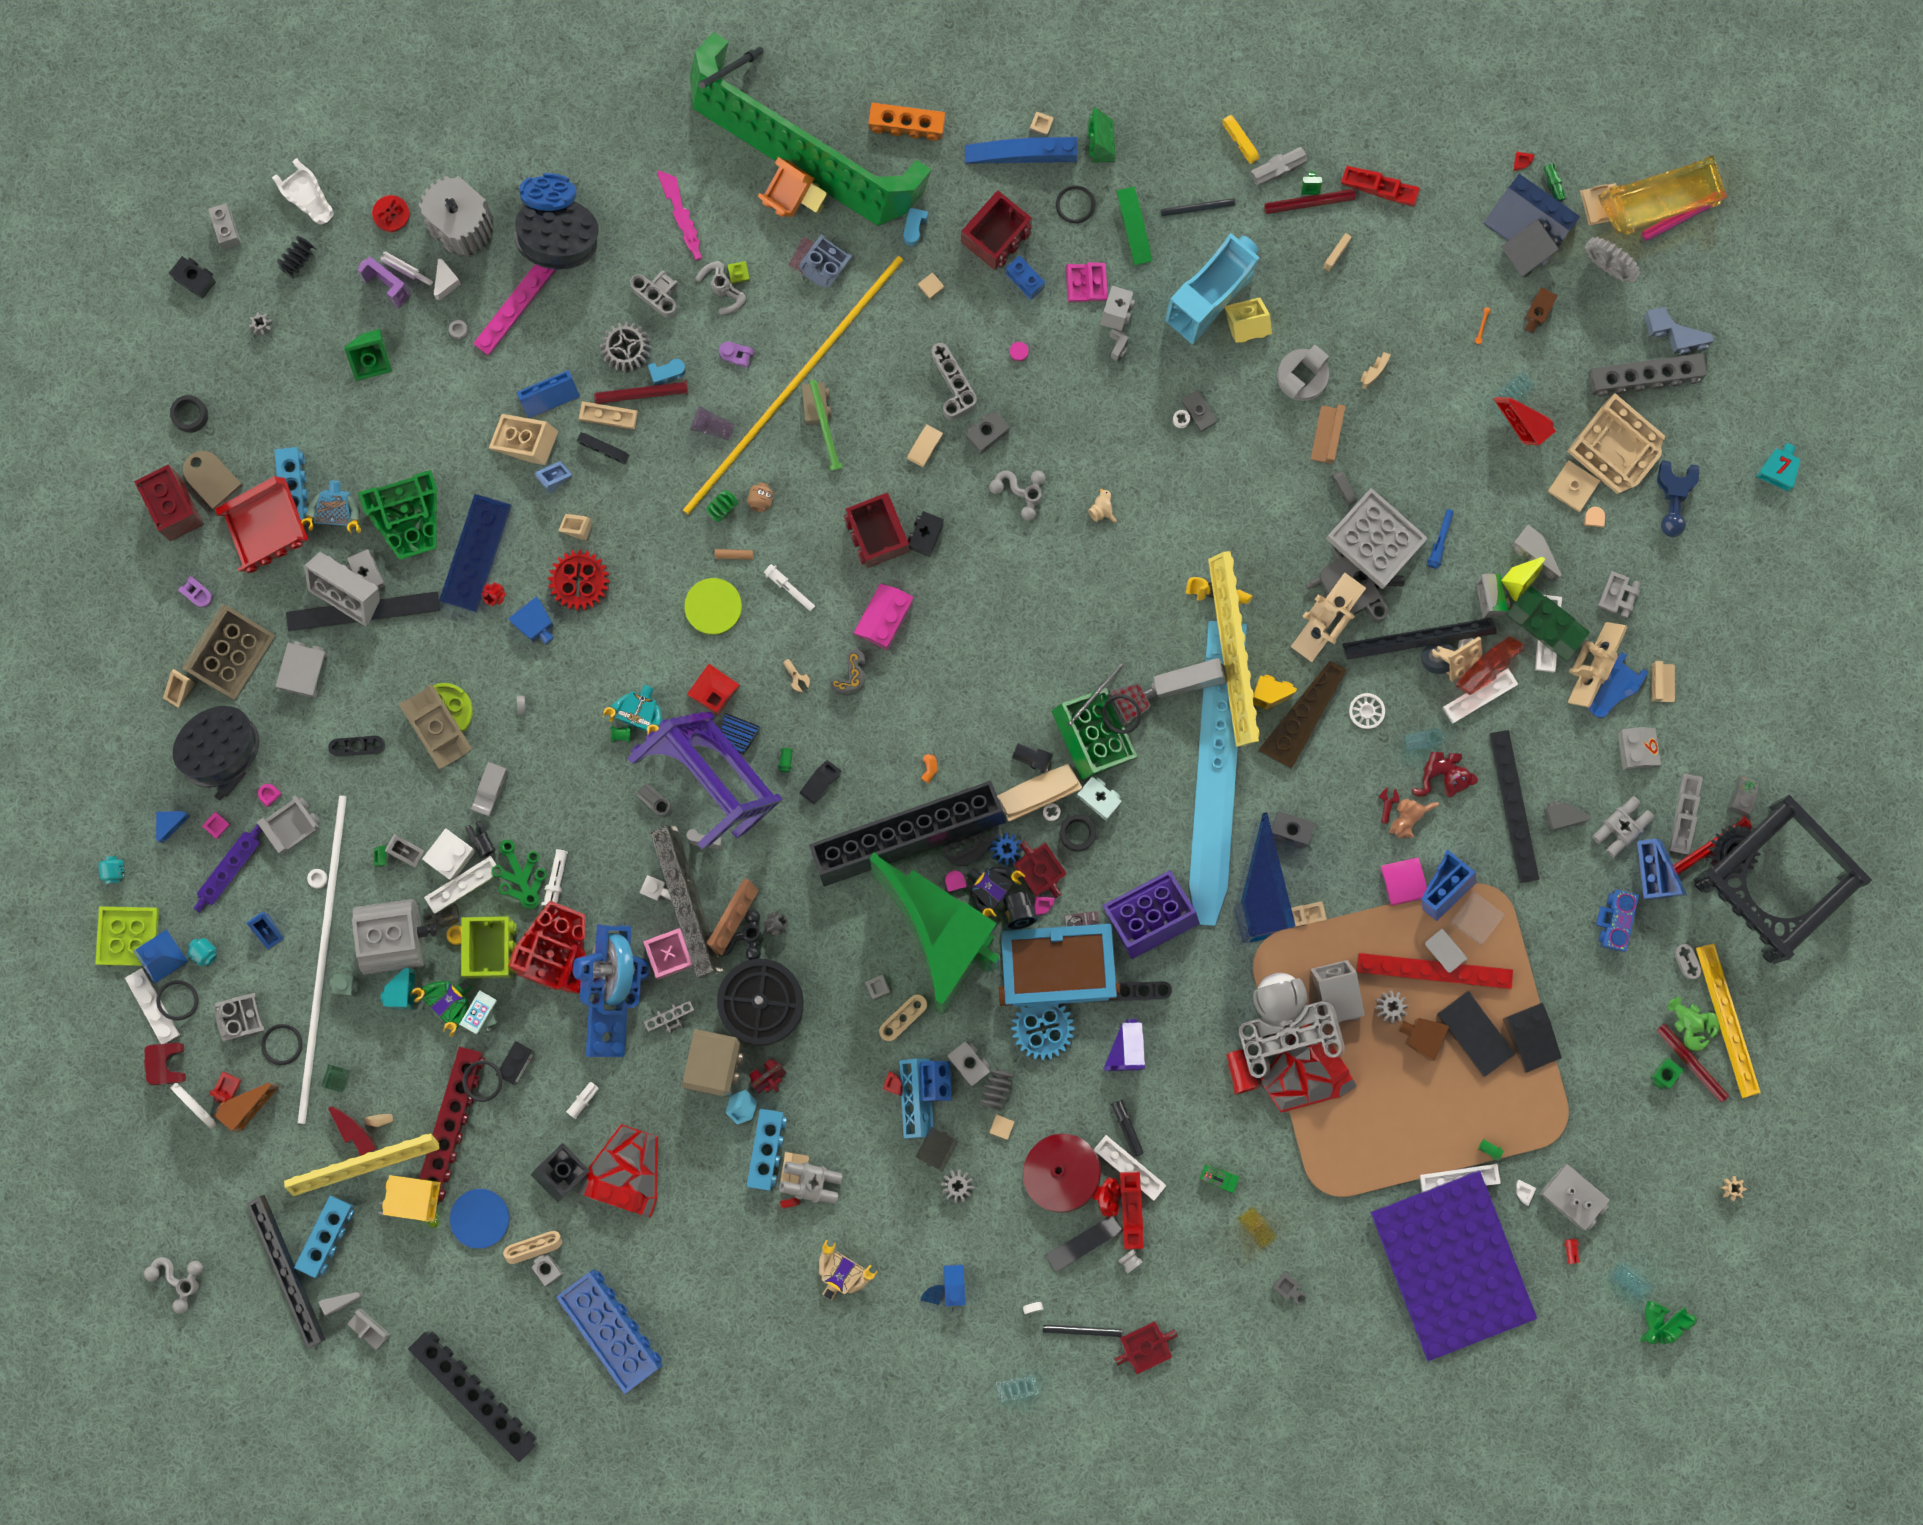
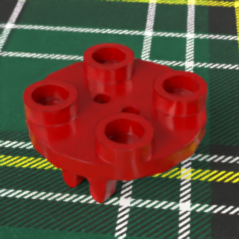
[372,195,410,233]
[1092,1177,1122,1217]

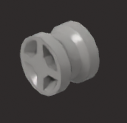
[1118,1249,1143,1273]

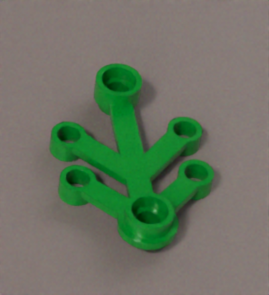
[491,840,547,910]

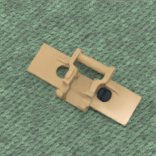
[1291,573,1366,662]
[1568,622,1627,707]

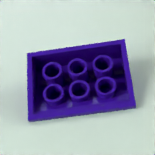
[1102,870,1200,959]

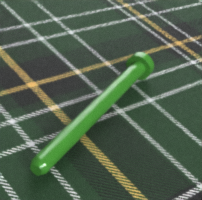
[810,380,843,470]

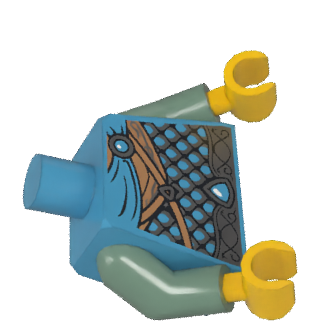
[302,480,361,534]

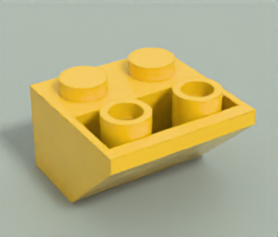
[1253,675,1297,709]

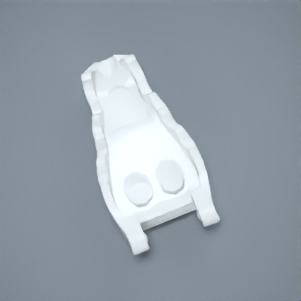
[272,158,334,225]

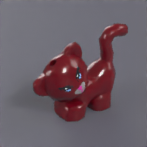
[1412,752,1478,797]

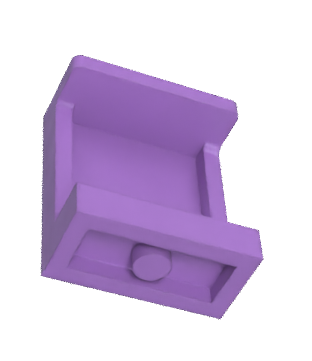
[358,256,411,308]

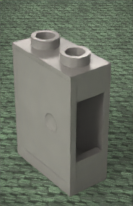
[1539,1164,1610,1230]

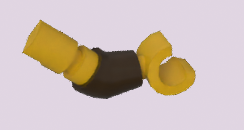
[1186,577,1253,605]

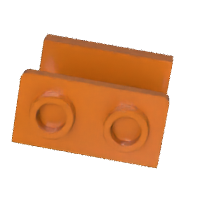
[757,157,815,218]

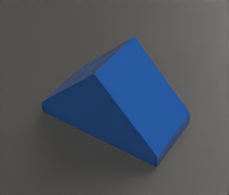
[156,811,190,843]
[246,912,284,949]

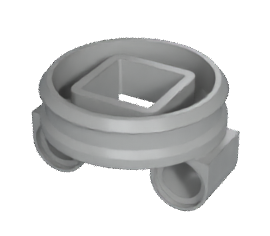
[1277,345,1330,401]

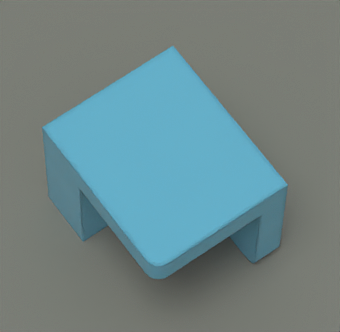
[725,1090,757,1124]

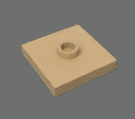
[1547,460,1600,512]

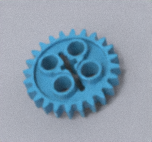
[1011,1004,1075,1061]

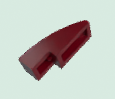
[328,1106,378,1156]

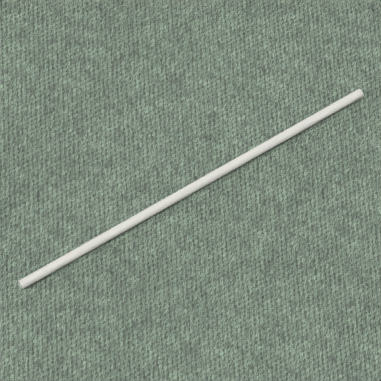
[298,796,347,1124]

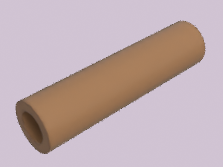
[715,549,753,560]

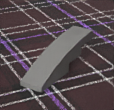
[1669,773,1703,854]

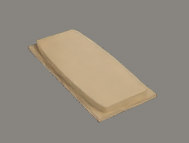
[997,763,1083,822]

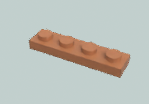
[707,879,759,955]

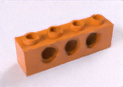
[868,102,945,141]

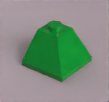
[344,329,392,381]

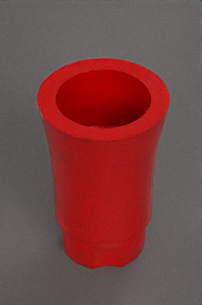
[1226,1049,1260,1095]

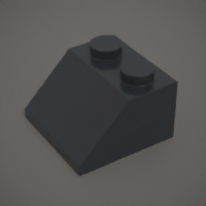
[531,1143,590,1203]

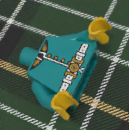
[602,685,663,735]

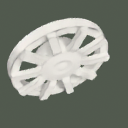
[1349,693,1385,729]

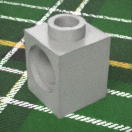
[532,1254,563,1286]

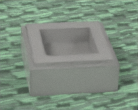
[865,974,890,1000]

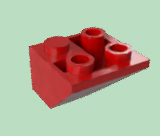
[687,664,740,716]

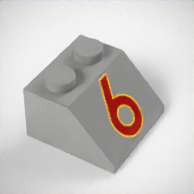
[1617,727,1661,770]

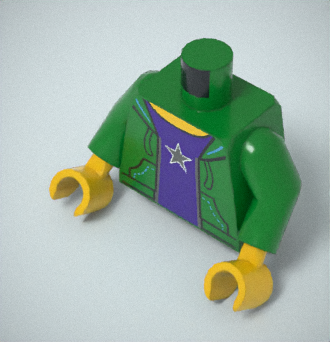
[410,979,471,1037]

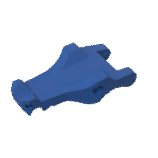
[1588,652,1648,719]

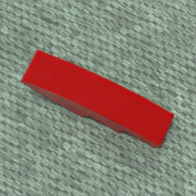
[1341,166,1420,207]

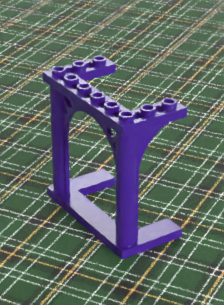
[628,711,783,849]

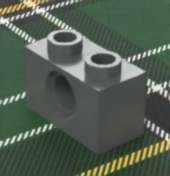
[966,411,1010,455]
[1270,811,1315,848]

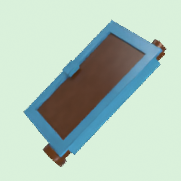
[999,924,1120,1007]

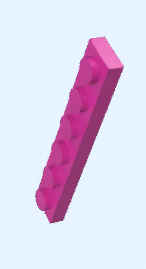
[473,264,556,356]

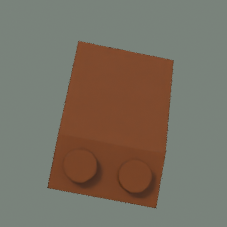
[214,1083,279,1132]

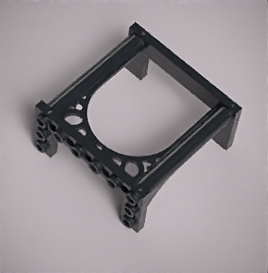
[1693,794,1872,964]

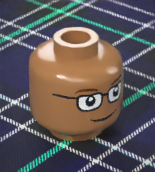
[747,483,774,512]

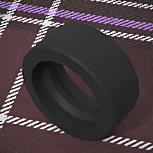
[170,395,208,433]
[1060,814,1096,852]

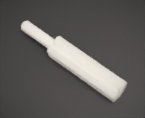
[380,251,433,286]

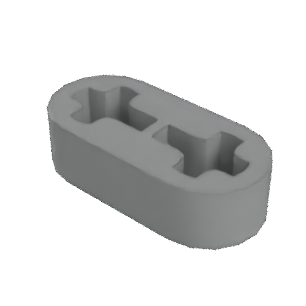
[1674,944,1701,980]

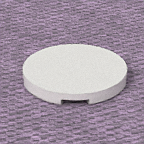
[171,1083,217,1130]

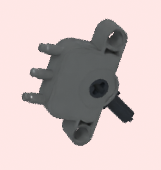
[1305,545,1405,623]

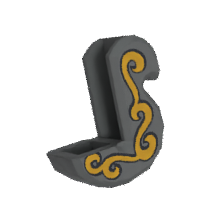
[830,649,866,696]

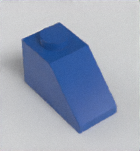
[944,1265,966,1306]

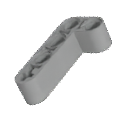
[932,343,977,420]

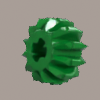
[706,490,738,522]

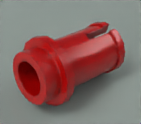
[1563,1239,1580,1264]

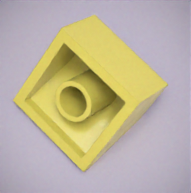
[1224,298,1272,343]

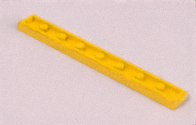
[1696,943,1761,1098]

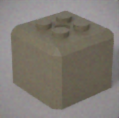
[682,1029,744,1098]

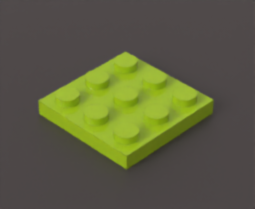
[95,906,159,966]

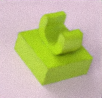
[728,261,750,284]

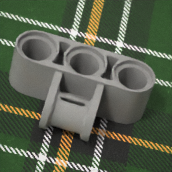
[630,270,678,319]

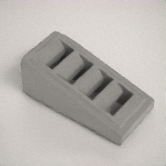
[318,1292,364,1315]

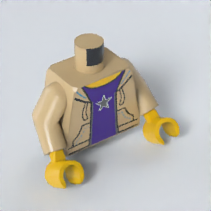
[819,1240,878,1300]

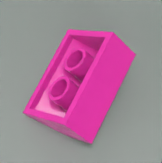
[853,584,914,650]

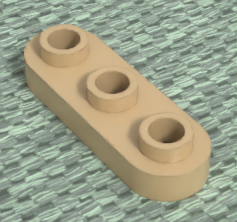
[879,995,927,1041]
[503,1231,562,1264]

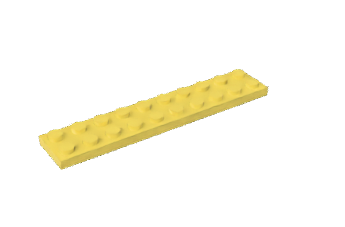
[1208,551,1259,747]

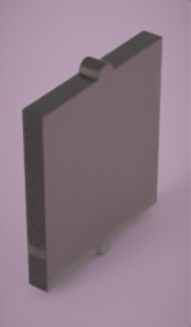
[916,1127,958,1172]

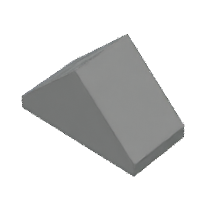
[385,834,424,867]

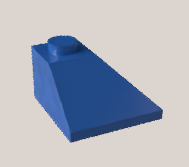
[133,929,188,983]

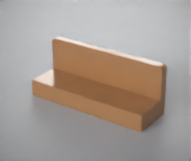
[1311,404,1345,464]

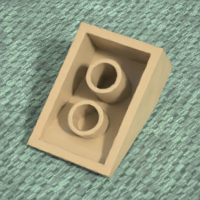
[489,414,558,465]

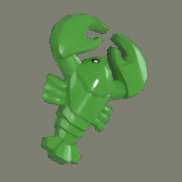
[1667,997,1720,1051]

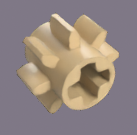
[1720,1176,1747,1201]

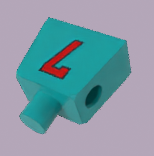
[1756,443,1800,492]

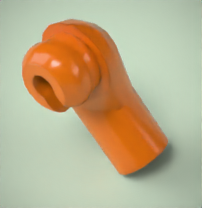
[921,754,938,784]

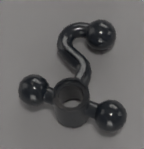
[707,909,763,960]

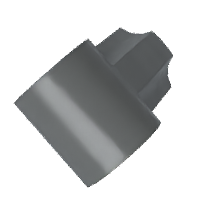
[636,783,673,818]

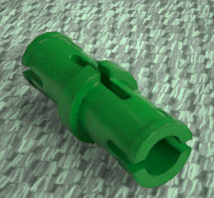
[1543,163,1567,202]

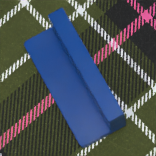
[517,370,580,418]

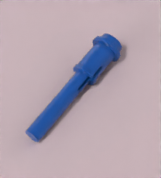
[1427,509,1454,569]

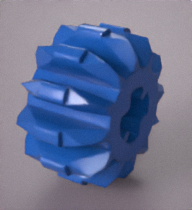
[990,833,1023,866]

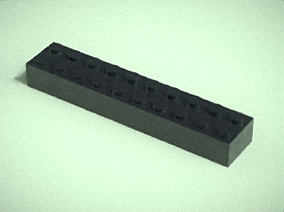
[809,780,1006,887]

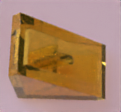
[1237,1206,1277,1249]

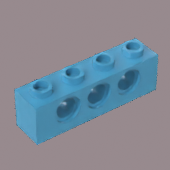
[275,447,308,525]
[747,1109,787,1191]
[294,1195,355,1278]

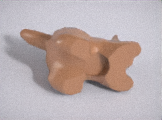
[1389,799,1439,838]

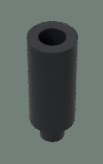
[214,772,247,801]

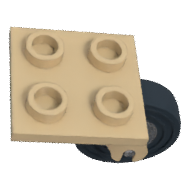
[1421,637,1483,682]

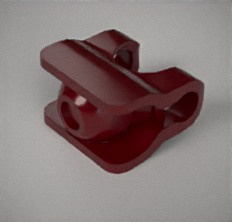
[144,1043,186,1086]

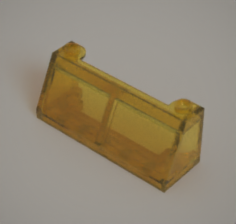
[1598,155,1727,235]

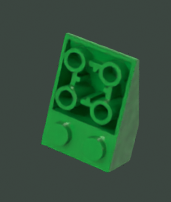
[1087,108,1115,163]

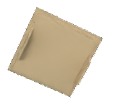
[1580,183,1625,226]

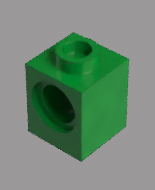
[1650,1058,1683,1090]

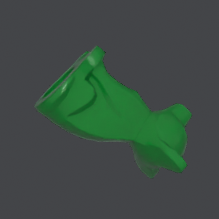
[1640,1301,1670,1344]

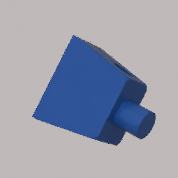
[508,596,554,645]

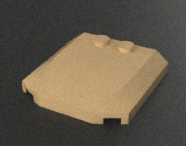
[1567,394,1665,494]

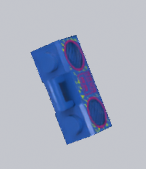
[1596,890,1639,953]

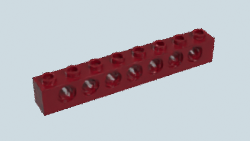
[419,1046,486,1205]

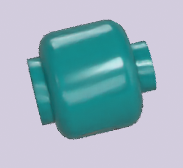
[98,856,125,884]
[188,938,217,967]

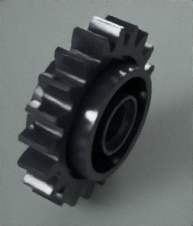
[1708,825,1761,875]

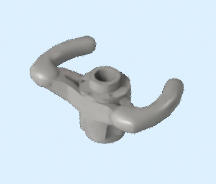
[695,261,746,315]

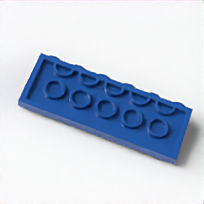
[556,1269,663,1394]

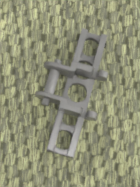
[644,1001,695,1033]

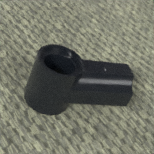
[1012,743,1053,773]

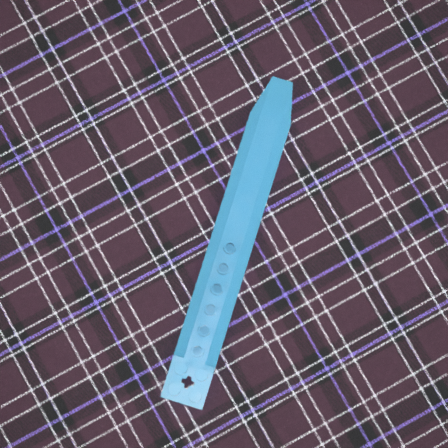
[1189,621,1247,926]

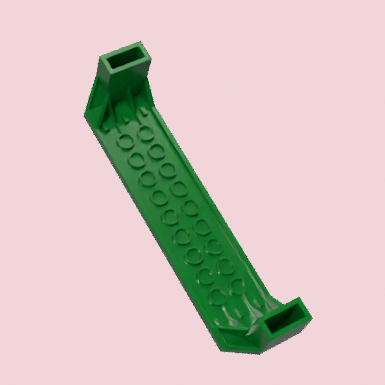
[690,32,932,226]

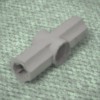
[1251,147,1308,186]

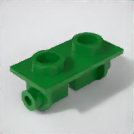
[1658,1307,1697,1345]

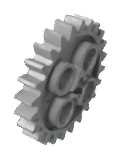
[1585,237,1641,283]

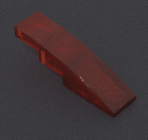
[1456,636,1524,695]

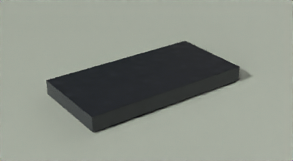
[1437,991,1515,1077]

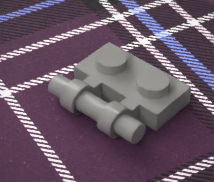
[1597,571,1641,619]

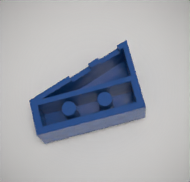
[1637,839,1687,900]
[1421,850,1477,921]

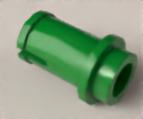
[777,748,793,773]
[1478,1138,1504,1161]

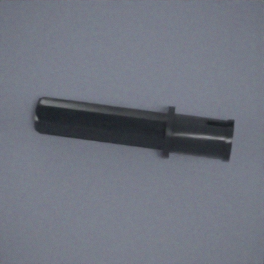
[1111,1100,1144,1157]

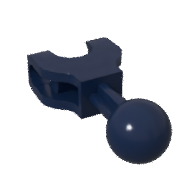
[1657,460,1699,537]

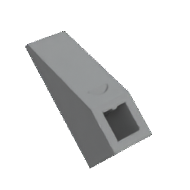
[1511,525,1561,580]

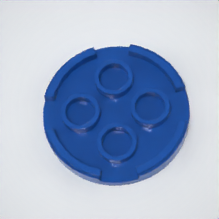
[520,173,576,211]
[450,1189,510,1248]

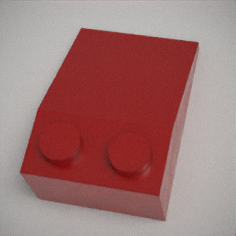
[1493,397,1556,445]

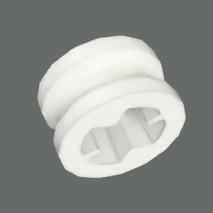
[1173,410,1190,428]
[1043,803,1060,821]

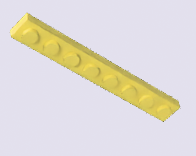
[284,1134,439,1196]

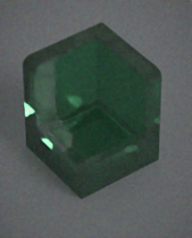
[321,1064,350,1093]

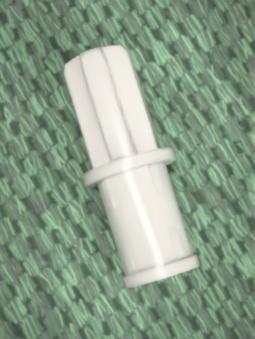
[566,1082,599,1119]

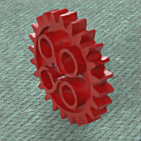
[548,549,610,612]

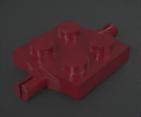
[1013,840,1067,898]
[1114,1321,1178,1374]

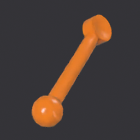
[1475,307,1491,345]

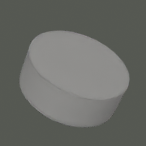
[449,320,468,340]
[517,695,525,715]

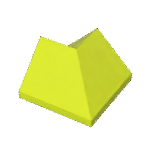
[1501,557,1545,601]

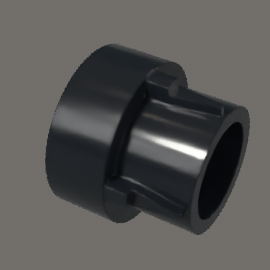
[1003,892,1038,930]

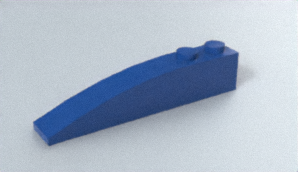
[965,137,1077,164]

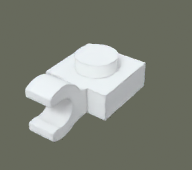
[640,875,676,901]

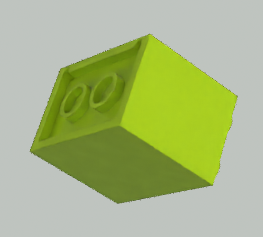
[461,917,517,979]

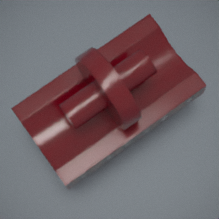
[749,1058,786,1094]

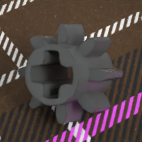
[764,911,788,936]

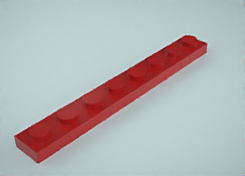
[1356,953,1513,989]

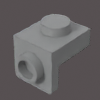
[1109,329,1129,361]

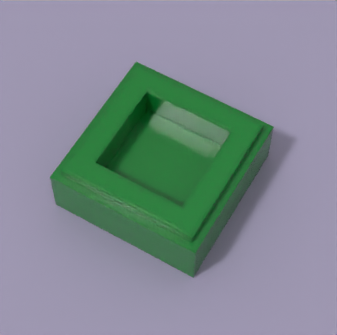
[373,846,387,867]

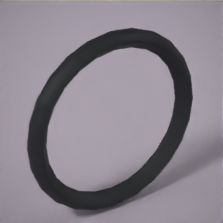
[1056,185,1095,223]
[1102,694,1141,734]
[156,980,199,1021]
[261,1024,303,1065]
[462,1060,503,1102]

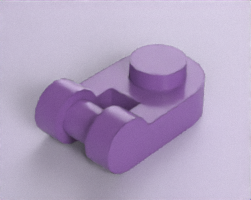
[719,341,755,368]
[178,576,213,608]

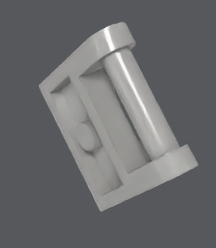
[687,829,724,850]

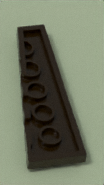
[1258,661,1346,769]

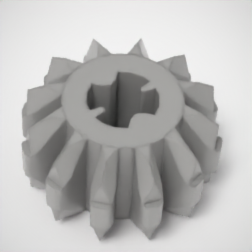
[1375,990,1409,1024]
[941,1169,974,1203]

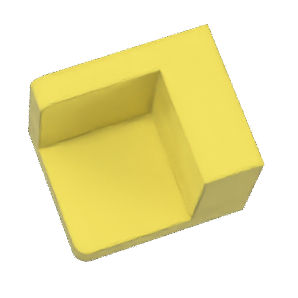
[801,183,827,213]

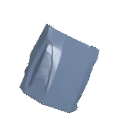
[799,234,852,288]

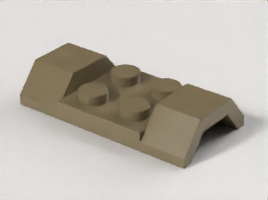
[399,684,472,769]

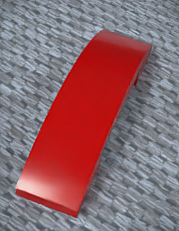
[1120,1171,1144,1249]

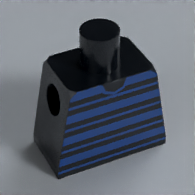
[721,713,760,760]

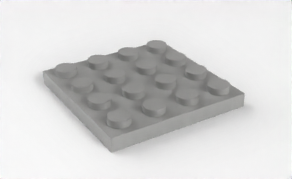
[1325,488,1427,589]

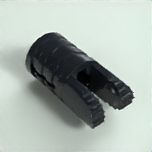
[465,821,496,858]

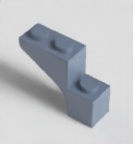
[1644,307,1714,355]

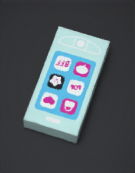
[459,990,497,1034]

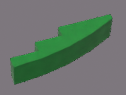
[1116,186,1153,265]

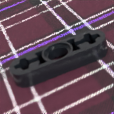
[576,432,630,464]
[328,736,385,757]

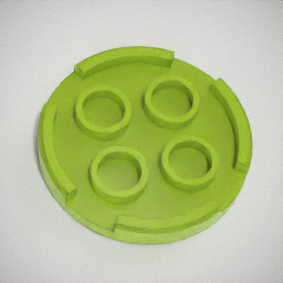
[684,578,742,635]
[434,683,473,733]

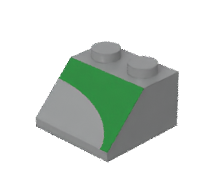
[1476,574,1510,618]

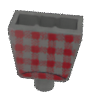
[1107,683,1156,727]

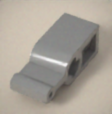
[471,762,508,817]

